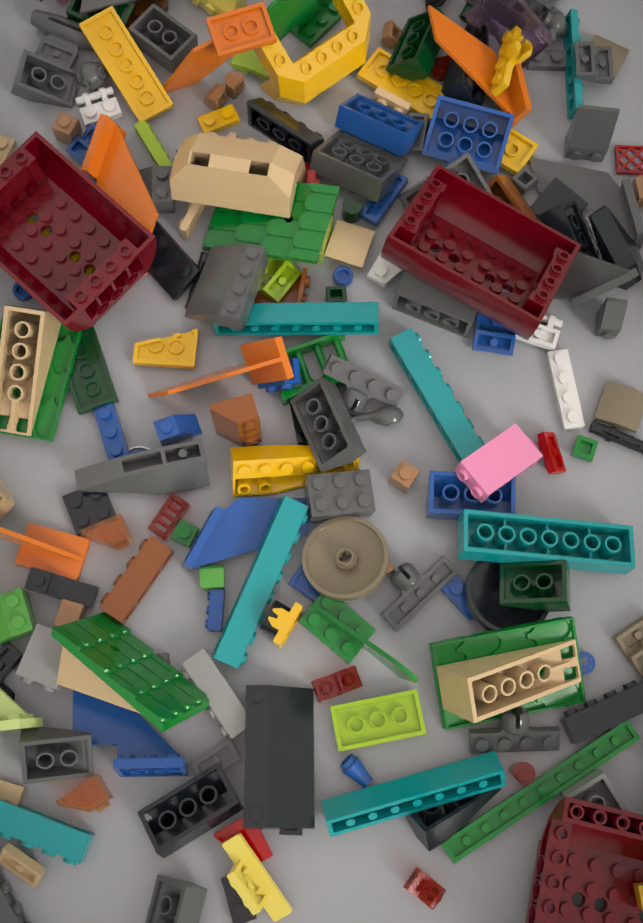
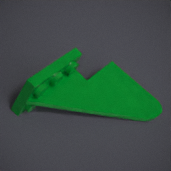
[267,0,342,49]
[298,594,418,683]

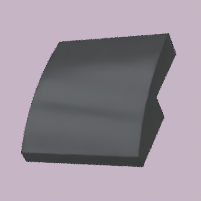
[574,42,614,84]

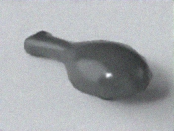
[349,406,404,426]

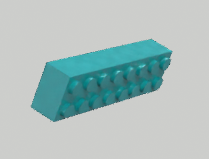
[457,509,636,575]

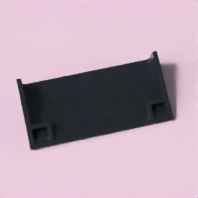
[244,685,315,830]

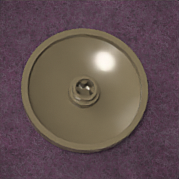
[302,516,389,601]

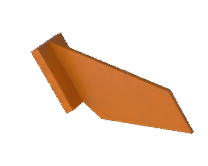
[163,1,277,93]
[427,5,532,128]
[81,114,159,233]
[148,336,294,398]
[0,523,91,581]

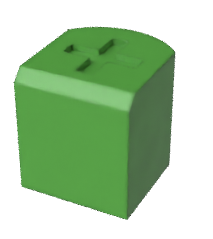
[199,565,225,591]

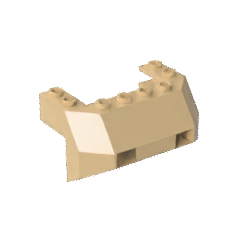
[170,132,307,218]

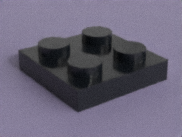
[62,490,118,536]

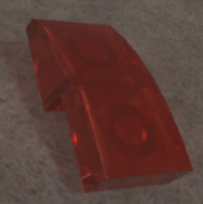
[311,665,363,703]

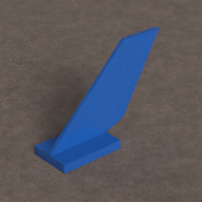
[181,498,313,570]

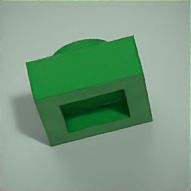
[570,435,598,462]
[170,519,200,548]

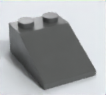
[11,49,79,108]
[564,104,620,162]
[139,166,175,213]
[19,727,94,784]

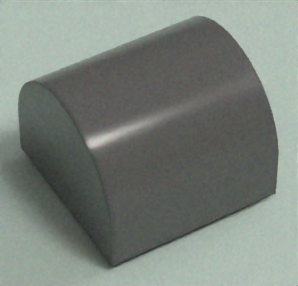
[511,167,539,195]

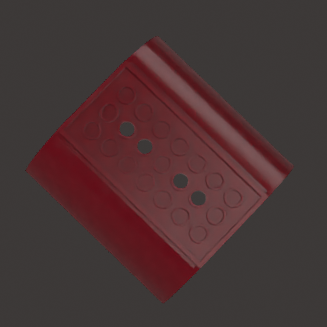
[525,796,643,923]

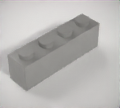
[182,648,246,739]

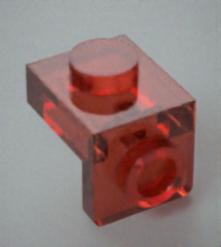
[403,867,446,910]

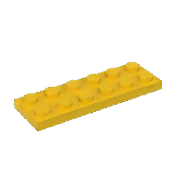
[79,6,174,122]

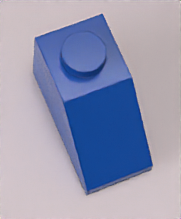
[153,414,202,447]

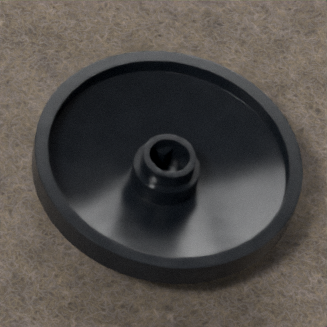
[464,561,549,631]

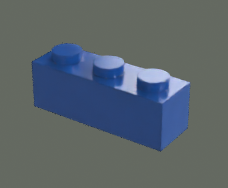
[205,589,225,632]

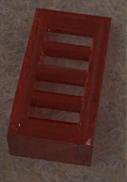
[148,492,191,541]

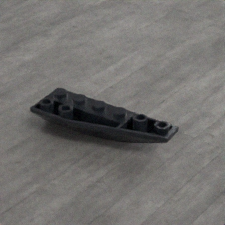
[441,9,490,106]

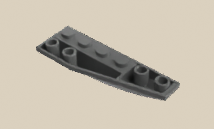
[75,439,210,495]

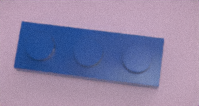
[360,174,408,227]
[93,402,130,460]

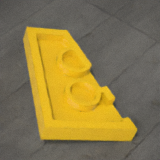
[133,328,199,369]

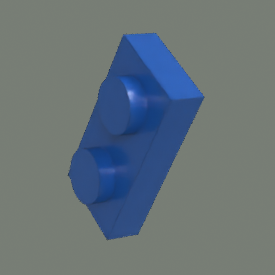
[440,574,473,622]

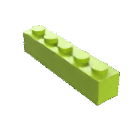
[134,120,173,166]

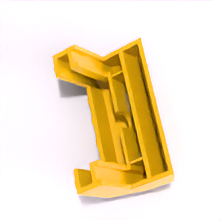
[254,0,371,105]

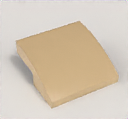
[324,219,375,269]

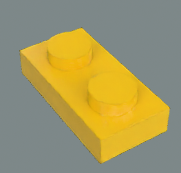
[197,104,240,134]

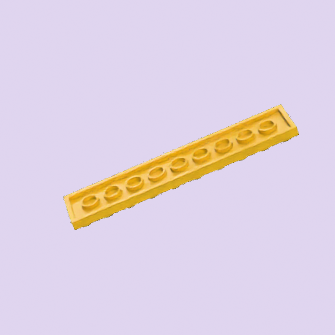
[357,47,539,176]

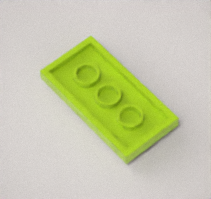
[330,689,427,752]

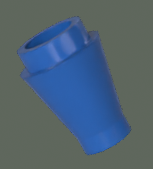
[340,754,373,788]

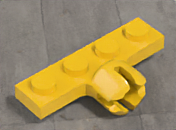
[490,26,533,97]

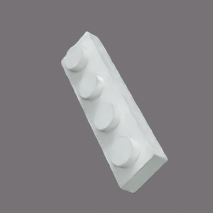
[546,349,585,431]

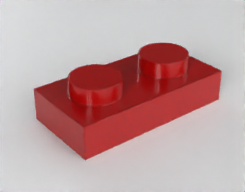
[537,432,566,474]

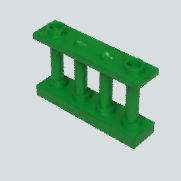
[280,335,359,406]

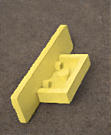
[222,833,293,922]

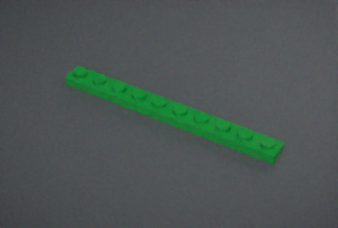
[441,720,641,864]

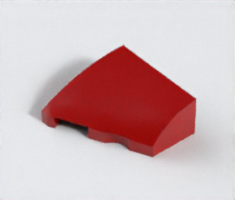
[213,817,273,862]

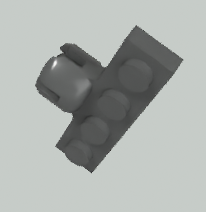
[322,353,405,413]
[380,556,458,631]
[469,706,560,753]

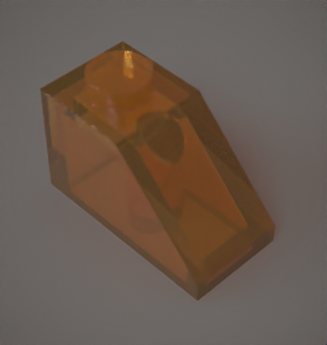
[80,514,133,550]
[55,774,114,813]

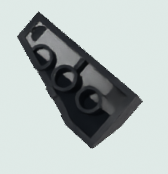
[588,205,643,290]
[405,788,501,852]

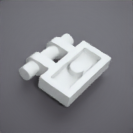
[75,86,123,129]
[515,314,563,351]

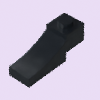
[24,567,99,609]

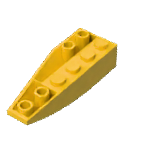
[230,445,360,497]

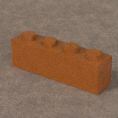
[99,535,174,625]

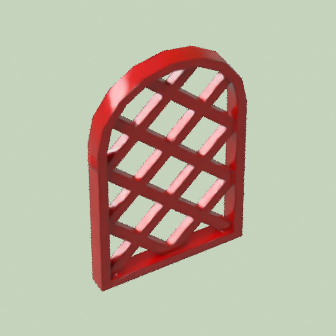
[615,145,643,175]

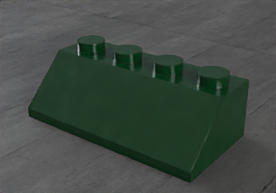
[386,7,444,82]

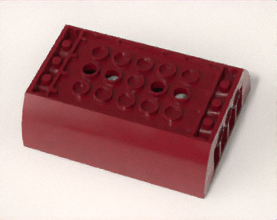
[0,131,157,331]
[381,164,581,340]

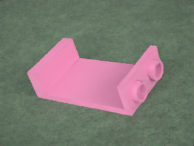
[454,423,543,503]

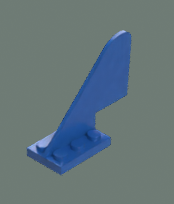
[72,690,188,777]

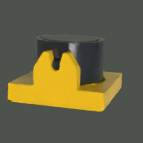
[260,600,303,649]

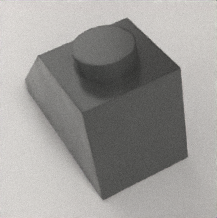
[595,298,628,339]

